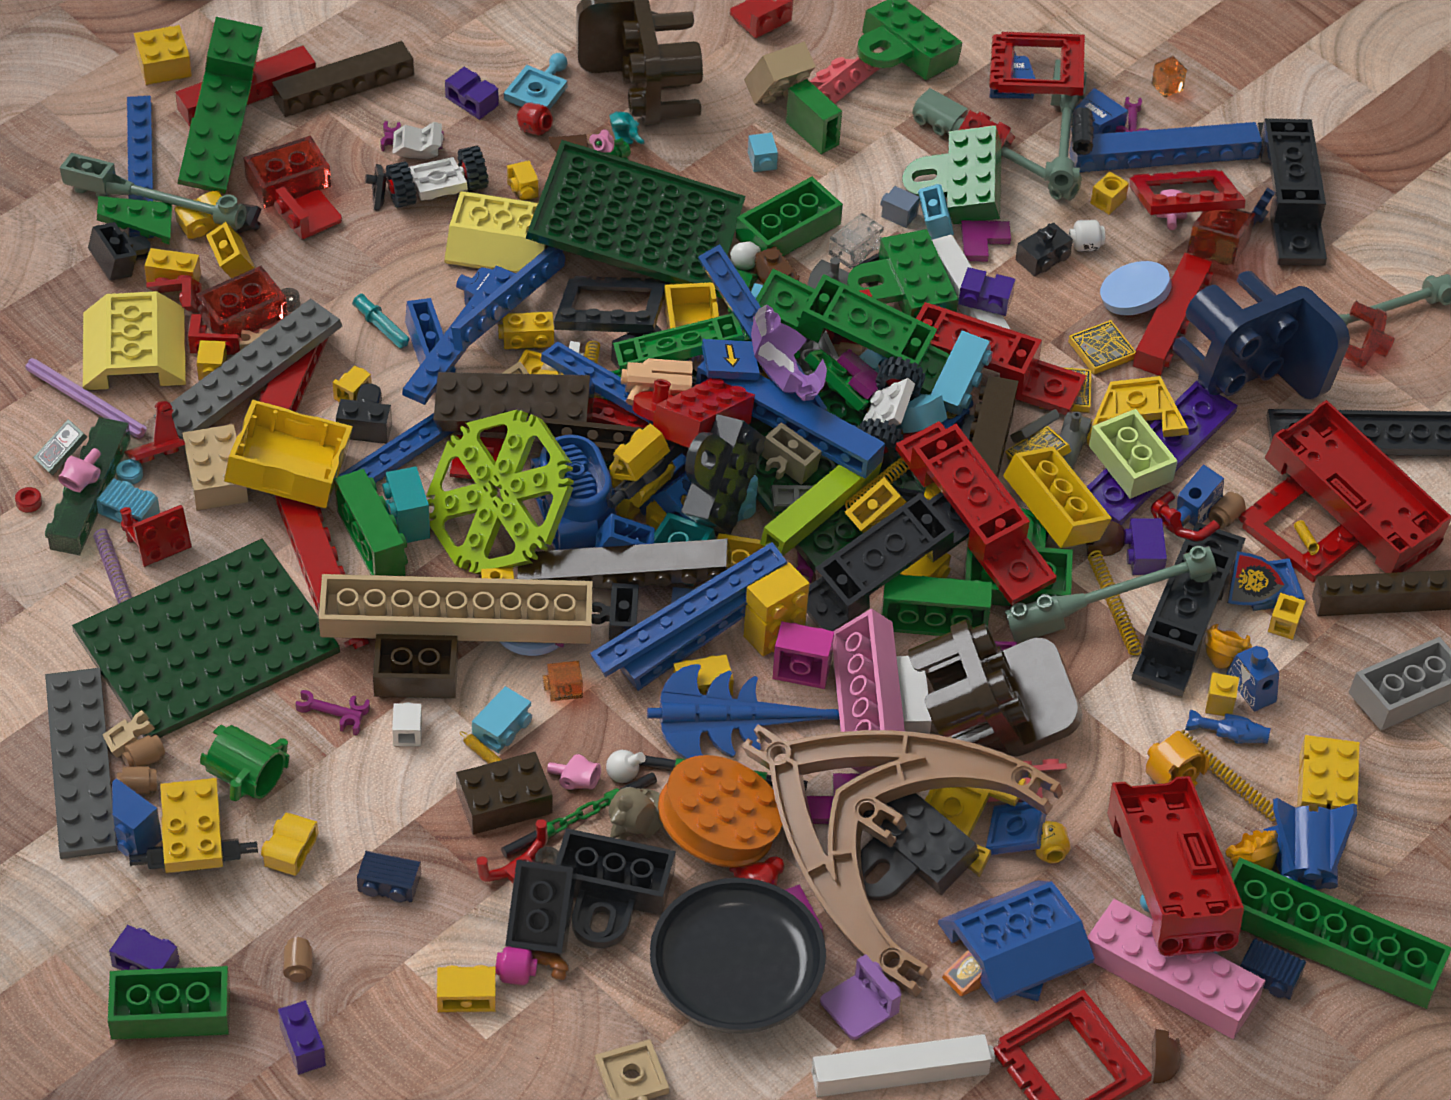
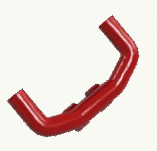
[1150,491,1220,542]
[476,819,548,883]

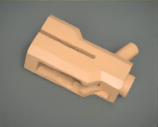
[621,358,692,406]

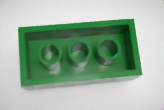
[736,176,843,256]
[334,469,408,576]
[881,574,992,636]
[107,966,230,1040]

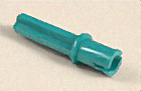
[352,293,410,349]

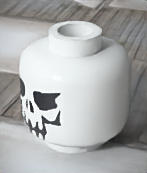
[1069,220,1105,252]

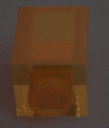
[1151,56,1187,98]
[542,660,583,701]

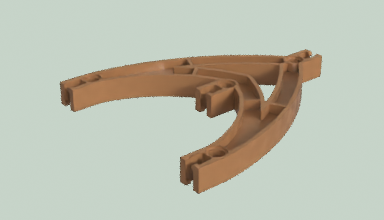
[742,724,1063,998]

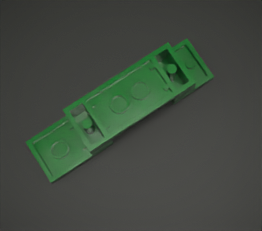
[177,16,263,194]
[756,269,950,395]
[600,313,801,401]

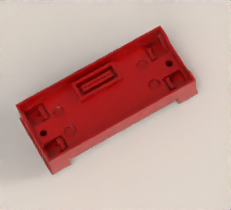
[1265,400,1451,573]
[1107,776,1244,956]

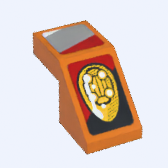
[942,950,982,997]

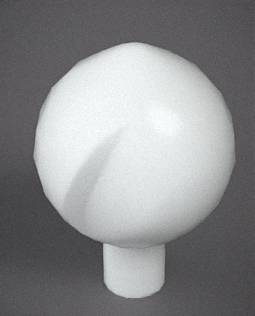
[729,241,761,270]
[606,750,645,783]

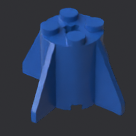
[1263,798,1357,890]

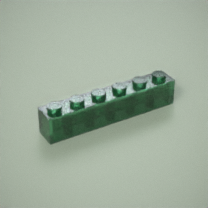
[45,417,131,556]

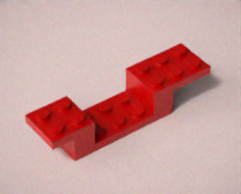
[916,302,1087,415]
[895,421,1057,605]

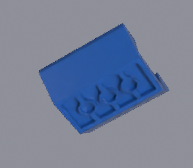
[938,881,1095,1003]

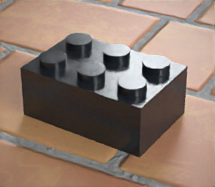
[505,859,578,954]

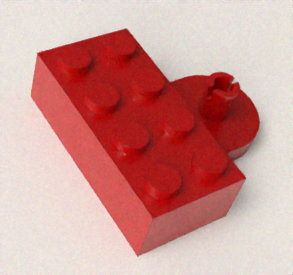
[632,378,755,448]

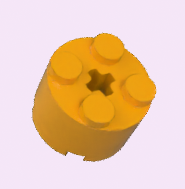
[1145,731,1209,787]

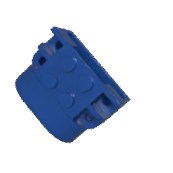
[530,435,616,550]

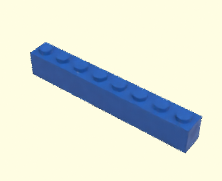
[1069,122,1262,173]
[696,361,885,479]

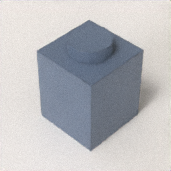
[880,186,920,228]

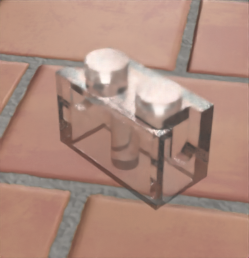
[829,213,884,269]

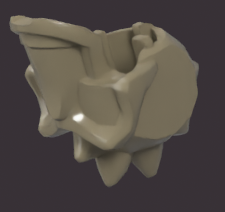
[609,787,663,840]

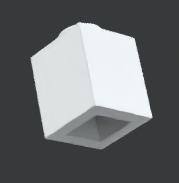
[392,702,422,746]

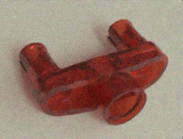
[1344,300,1395,369]

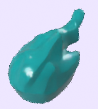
[609,111,645,144]

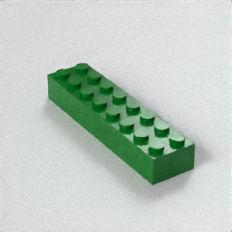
[1231,858,1451,1009]

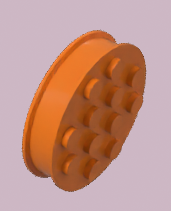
[658,755,782,867]

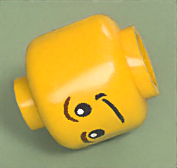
[1035,821,1071,863]

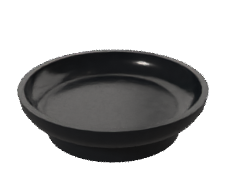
[650,878,826,1033]

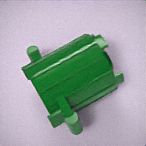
[200,724,290,801]

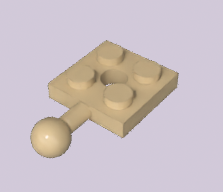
[595,1039,669,1100]

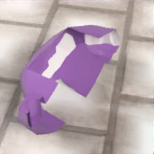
[751,305,827,401]

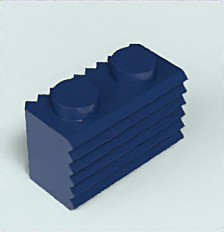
[357,850,421,902]
[1240,938,1306,1000]

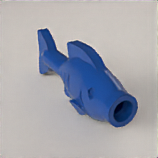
[1185,710,1271,744]

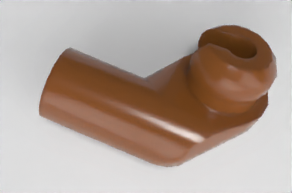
[533,950,569,980]

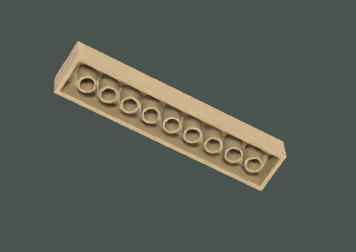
[319,574,592,644]

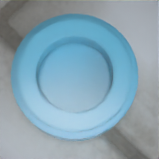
[116,459,143,485]

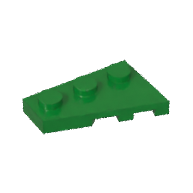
[97,196,172,245]
[804,349,872,411]

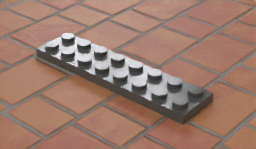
[154,298,343,439]
[45,667,117,859]

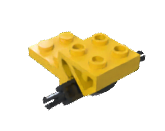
[606,423,684,520]
[129,778,258,873]

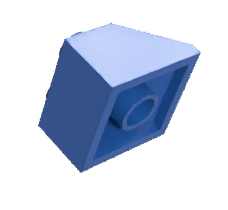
[112,778,162,856]

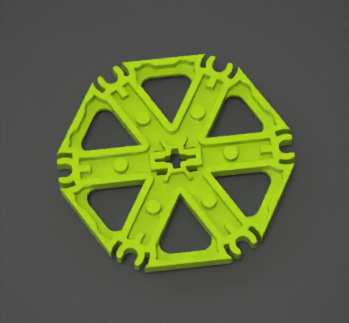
[426,410,574,575]

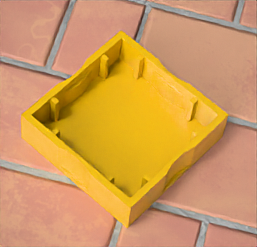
[224,400,353,508]

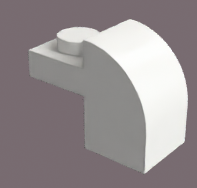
[393,122,443,159]

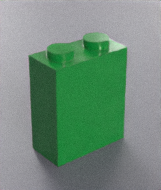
[786,79,842,155]

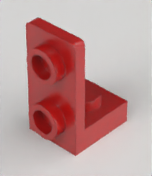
[146,275,202,313]
[188,314,240,355]

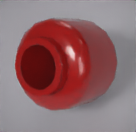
[517,103,553,135]

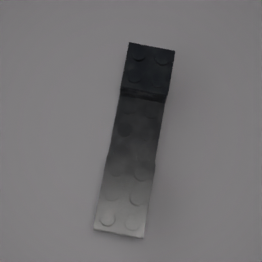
[1257,118,1327,266]
[807,492,970,631]
[1131,522,1246,697]

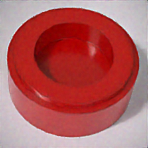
[15,487,42,513]

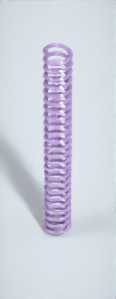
[93,528,132,604]

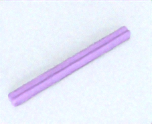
[25,358,147,439]

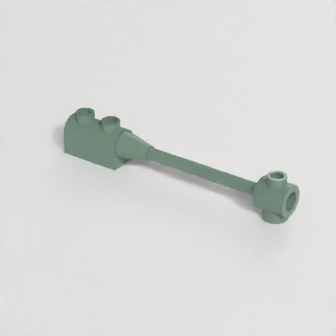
[1044,59,1087,190]
[912,88,1082,201]
[59,153,246,231]
[1338,274,1451,326]
[1005,546,1217,644]

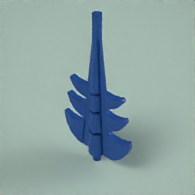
[647,664,840,760]

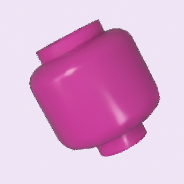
[495,946,538,985]

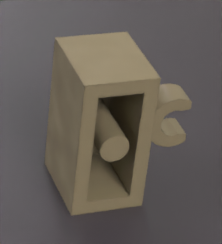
[761,422,822,485]

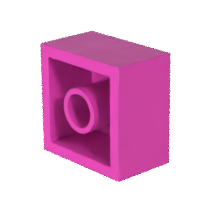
[772,621,834,689]

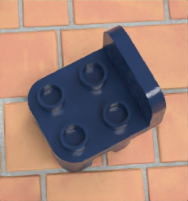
[1173,271,1350,399]

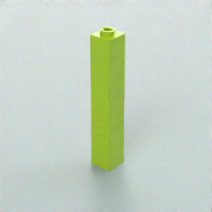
[760,461,883,556]

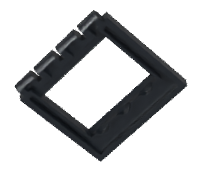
[554,276,666,333]

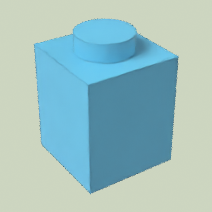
[748,133,778,172]

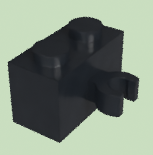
[1015,222,1073,277]
[591,583,639,641]

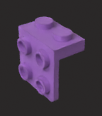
[820,954,901,1040]

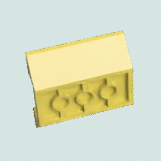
[444,191,546,273]
[83,291,186,390]

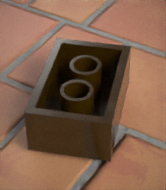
[373,634,458,699]
[456,751,553,835]

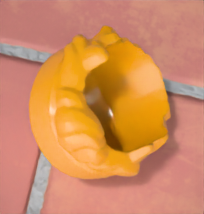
[1204,624,1252,669]
[1225,830,1280,870]

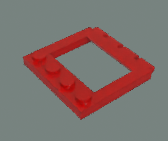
[989,32,1085,96]
[1129,169,1245,215]
[1238,475,1361,583]
[993,989,1152,1100]

